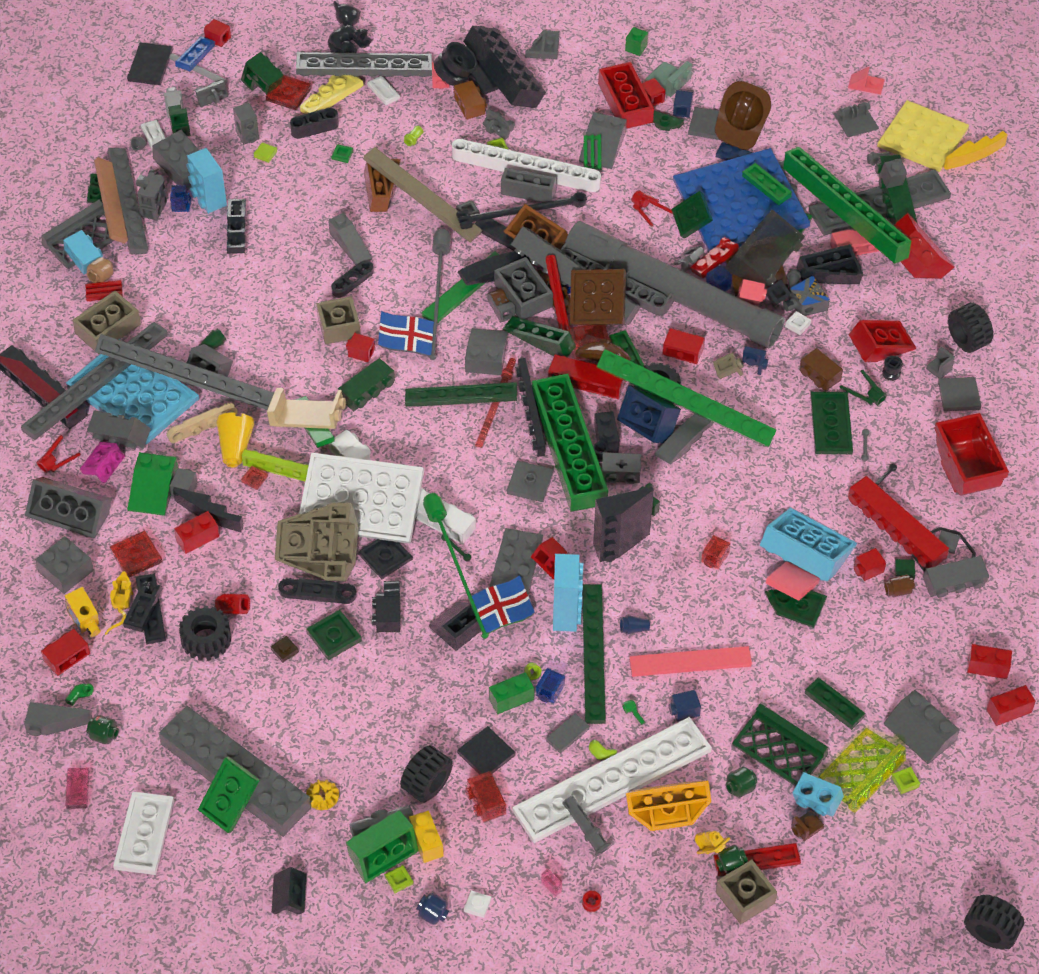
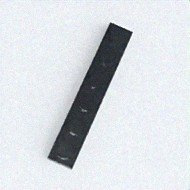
[515,358,545,457]

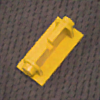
[695,831,730,854]

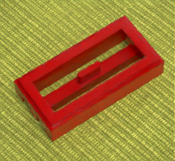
[85,280,123,302]

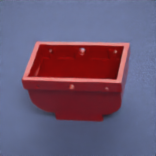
[934,413,1009,496]

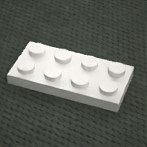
[113,792,174,875]

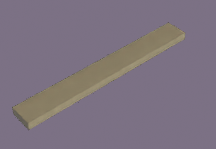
[363,147,482,243]

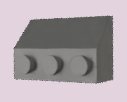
[884,690,960,764]

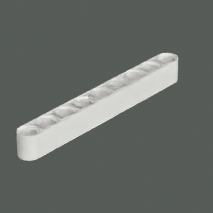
[452,139,601,192]

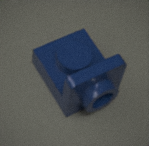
[742,346,769,375]

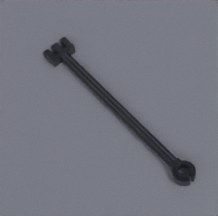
[456,192,587,229]

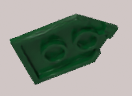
[765,589,827,628]

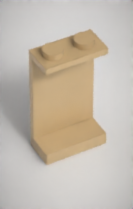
[267,388,346,429]

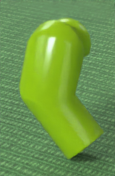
[588,740,617,760]

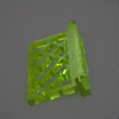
[818,728,906,813]

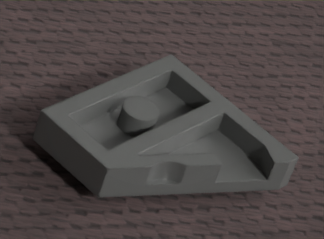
[525,30,560,60]

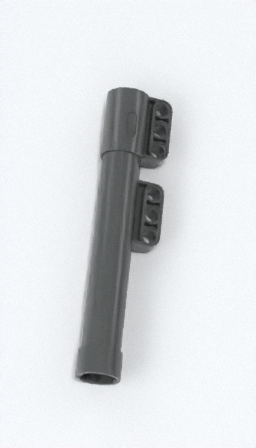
[560,221,785,349]

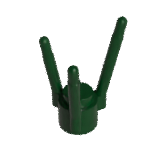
[840,370,887,406]

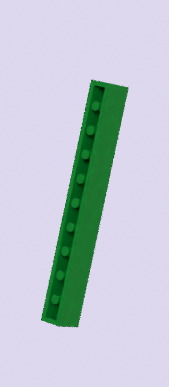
[783,147,911,264]
[597,350,777,448]

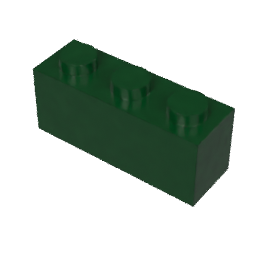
[338,358,395,412]

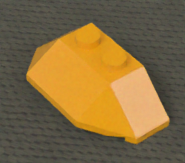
[626,780,711,831]

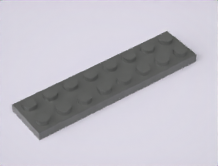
[296,52,432,77]
[809,170,951,236]

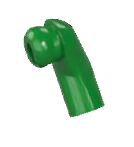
[65,683,94,706]

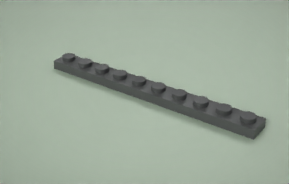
[21,322,168,440]
[95,334,274,410]

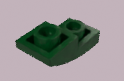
[87,174,103,203]

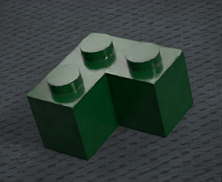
[241,52,284,95]

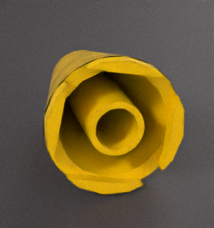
[216,412,254,468]

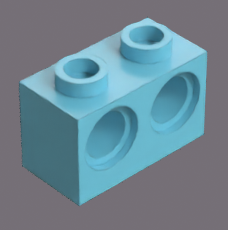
[793,772,844,817]

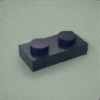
[715,142,753,161]

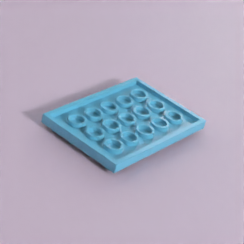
[66,339,199,445]

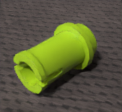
[404,126,424,146]

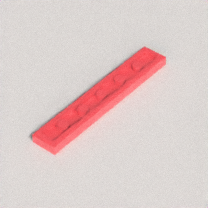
[629,646,752,677]

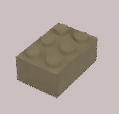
[72,291,141,354]

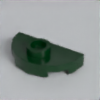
[653,110,684,131]

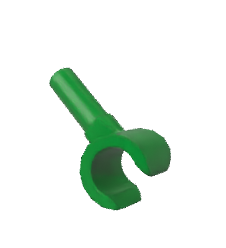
[622,700,646,725]

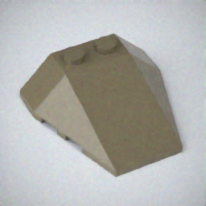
[275,503,358,581]

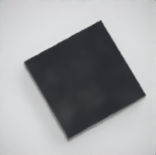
[358,539,413,580]
[457,726,516,780]

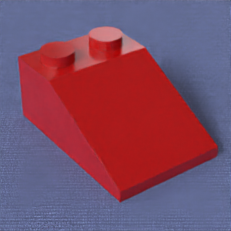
[848,320,916,362]

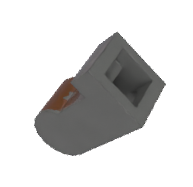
[487,288,515,323]

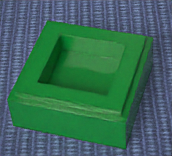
[331,144,354,163]

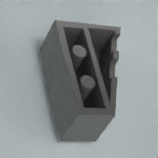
[87,410,151,450]

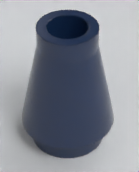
[620,615,650,635]

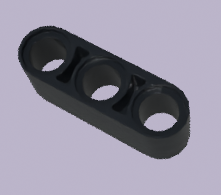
[290,108,339,139]

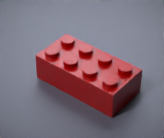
[598,62,654,129]

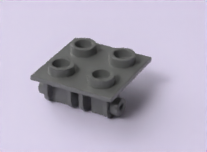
[834,102,879,137]

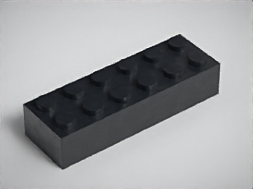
[463,25,546,108]

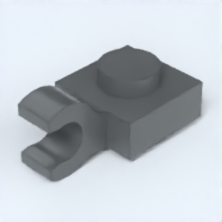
[674,246,704,272]

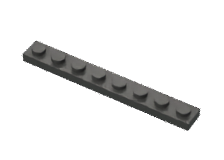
[107,148,148,254]

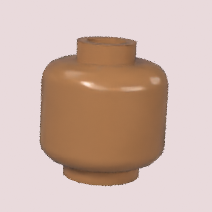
[87,257,113,283]

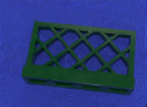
[732,703,828,787]

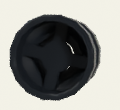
[882,356,903,381]

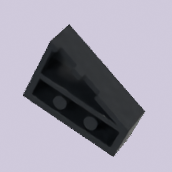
[797,244,863,284]

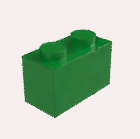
[489,672,534,715]

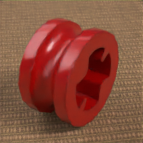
[582,891,602,912]

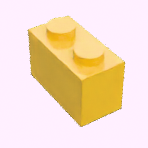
[409,810,444,863]

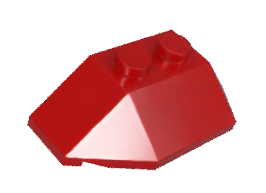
[894,213,955,279]

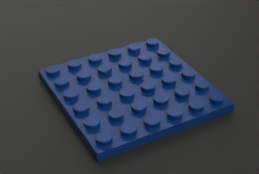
[673,148,810,252]

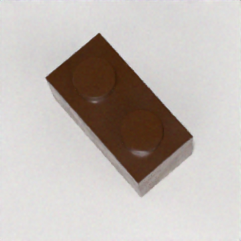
[799,348,843,391]

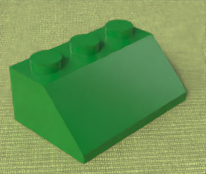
[346,810,419,884]

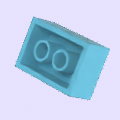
[186,148,227,213]

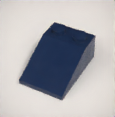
[617,385,681,443]

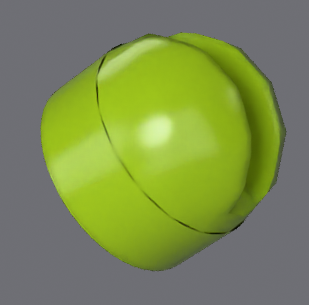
[524,662,542,680]

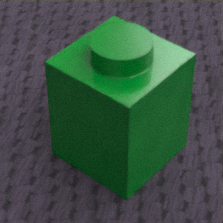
[625,27,648,56]

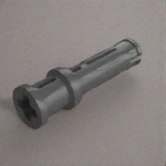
[562,795,612,856]

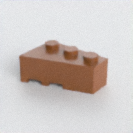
[364,159,401,212]

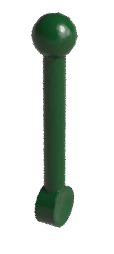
[441,534,471,562]

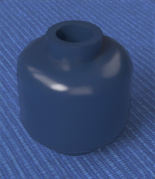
[416,893,449,925]

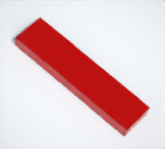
[713,843,801,876]

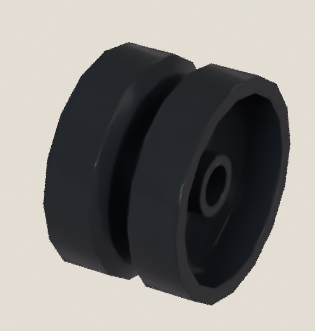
[434,42,478,86]

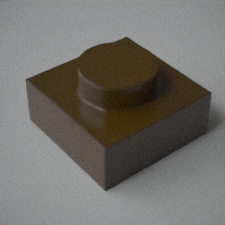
[270,636,299,663]

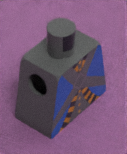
[783,276,830,316]

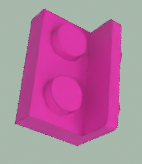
[80,442,125,483]

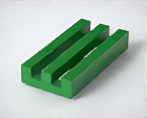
[584,134,602,170]

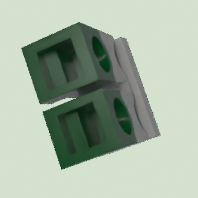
[164,87,191,136]

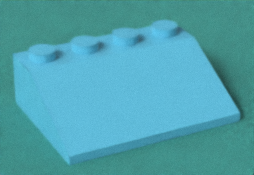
[760,508,857,582]

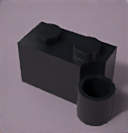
[593,411,620,462]
[372,581,400,632]

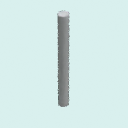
[169,53,227,84]

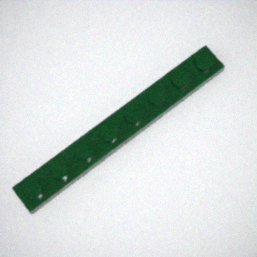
[582,584,606,724]

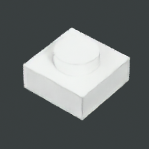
[785,311,811,335]
[464,890,491,918]

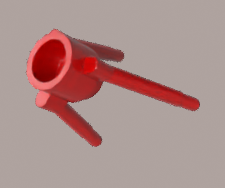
[631,190,673,227]
[36,435,81,473]

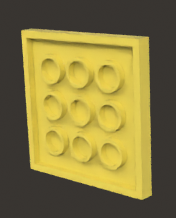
[877,100,969,172]

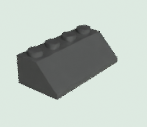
[25,477,112,538]

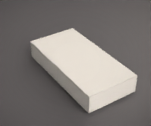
[367,76,400,105]

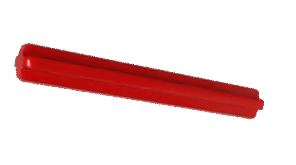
[545,255,571,334]

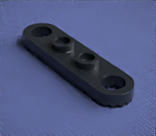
[278,578,357,604]

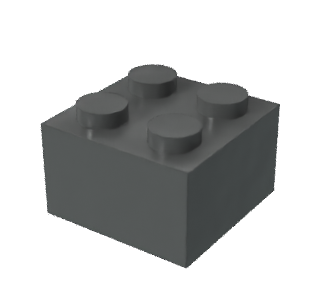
[35,536,94,594]

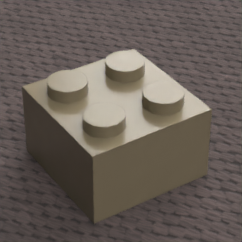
[316,296,361,344]
[716,860,777,925]

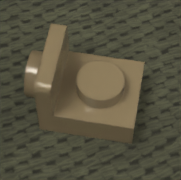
[713,352,744,379]

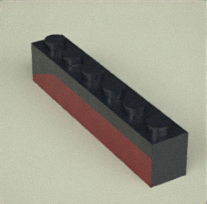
[0,345,87,429]

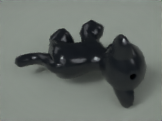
[327,0,373,53]

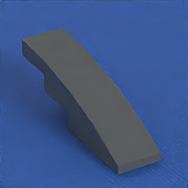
[655,414,714,465]

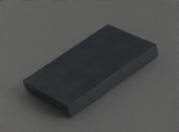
[127,42,173,86]

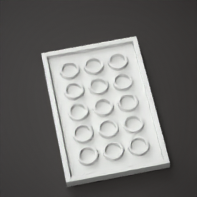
[299,453,425,544]

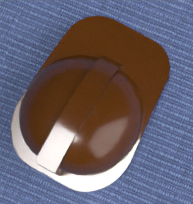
[715,81,771,150]

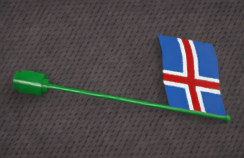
[423,493,535,639]

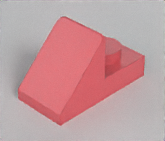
[848,67,885,95]

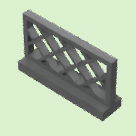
[41,200,115,269]

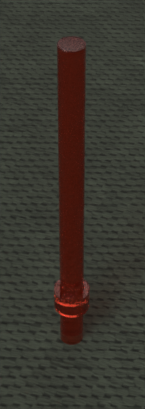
[475,358,516,448]

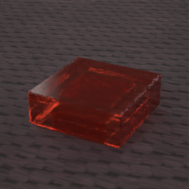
[241,466,268,490]

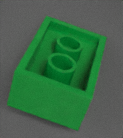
[127,452,178,516]

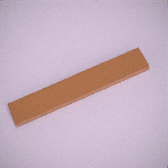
[94,157,128,244]

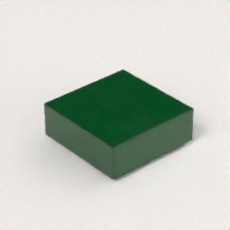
[894,559,916,580]

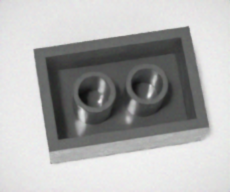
[152,130,199,192]
[494,257,553,319]

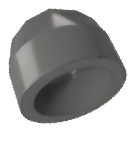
[131,136,146,151]

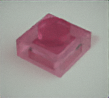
[541,869,562,897]

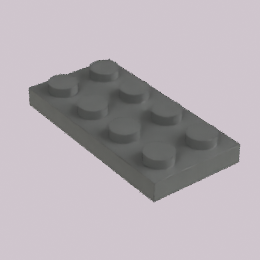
[489,528,543,595]

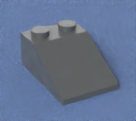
[579,112,627,169]
[465,328,508,376]

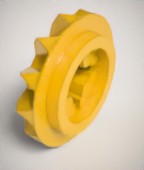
[306,779,339,810]

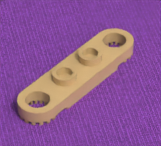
[166,403,238,443]

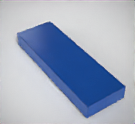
[175,36,215,72]

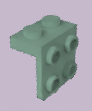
[645,61,693,97]

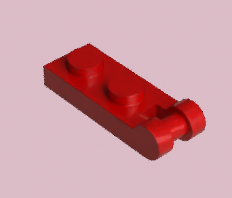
[690,237,739,278]

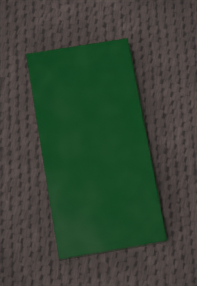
[810,392,853,455]

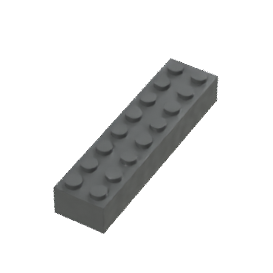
[159,706,311,837]

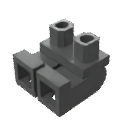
[136,172,167,221]

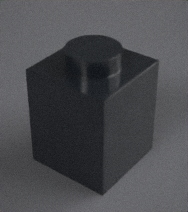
[766,280,791,307]

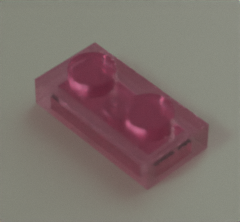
[65,767,90,809]

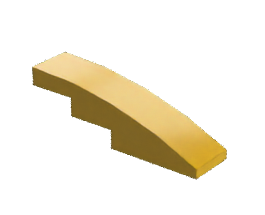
[944,131,1008,170]

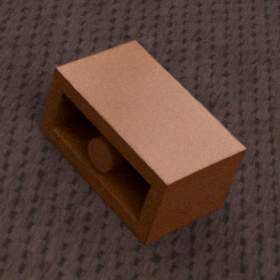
[453,81,487,120]

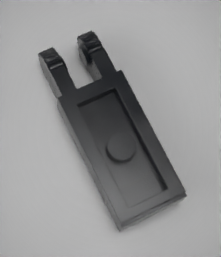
[123,581,162,632]

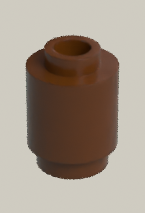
[884,574,915,597]

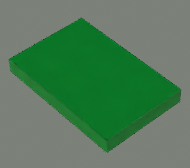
[198,757,260,833]

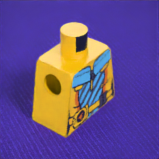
[64,587,101,637]

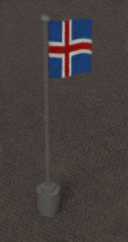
[378,229,451,360]

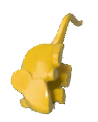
[105,571,134,635]

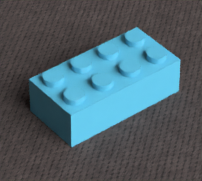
[553,554,583,632]

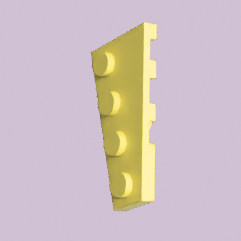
[300,75,363,114]

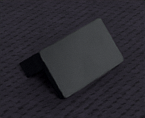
[271,867,307,914]

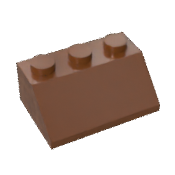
[504,204,568,250]

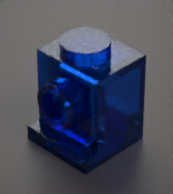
[170,185,191,212]

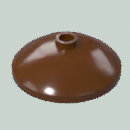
[575,339,631,361]

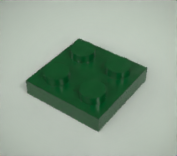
[671,191,713,238]
[306,610,362,661]

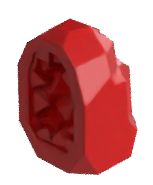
[215,594,250,614]

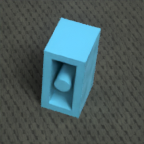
[64,230,103,275]

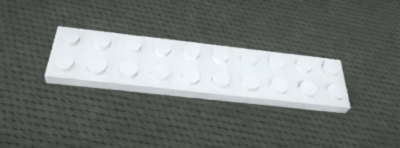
[512,717,712,844]

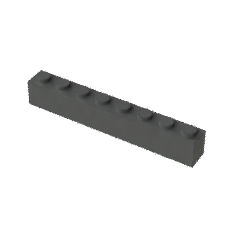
[511,226,641,325]

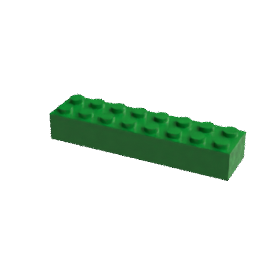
[532,374,608,512]

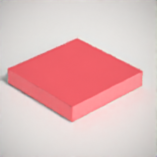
[766,561,820,601]

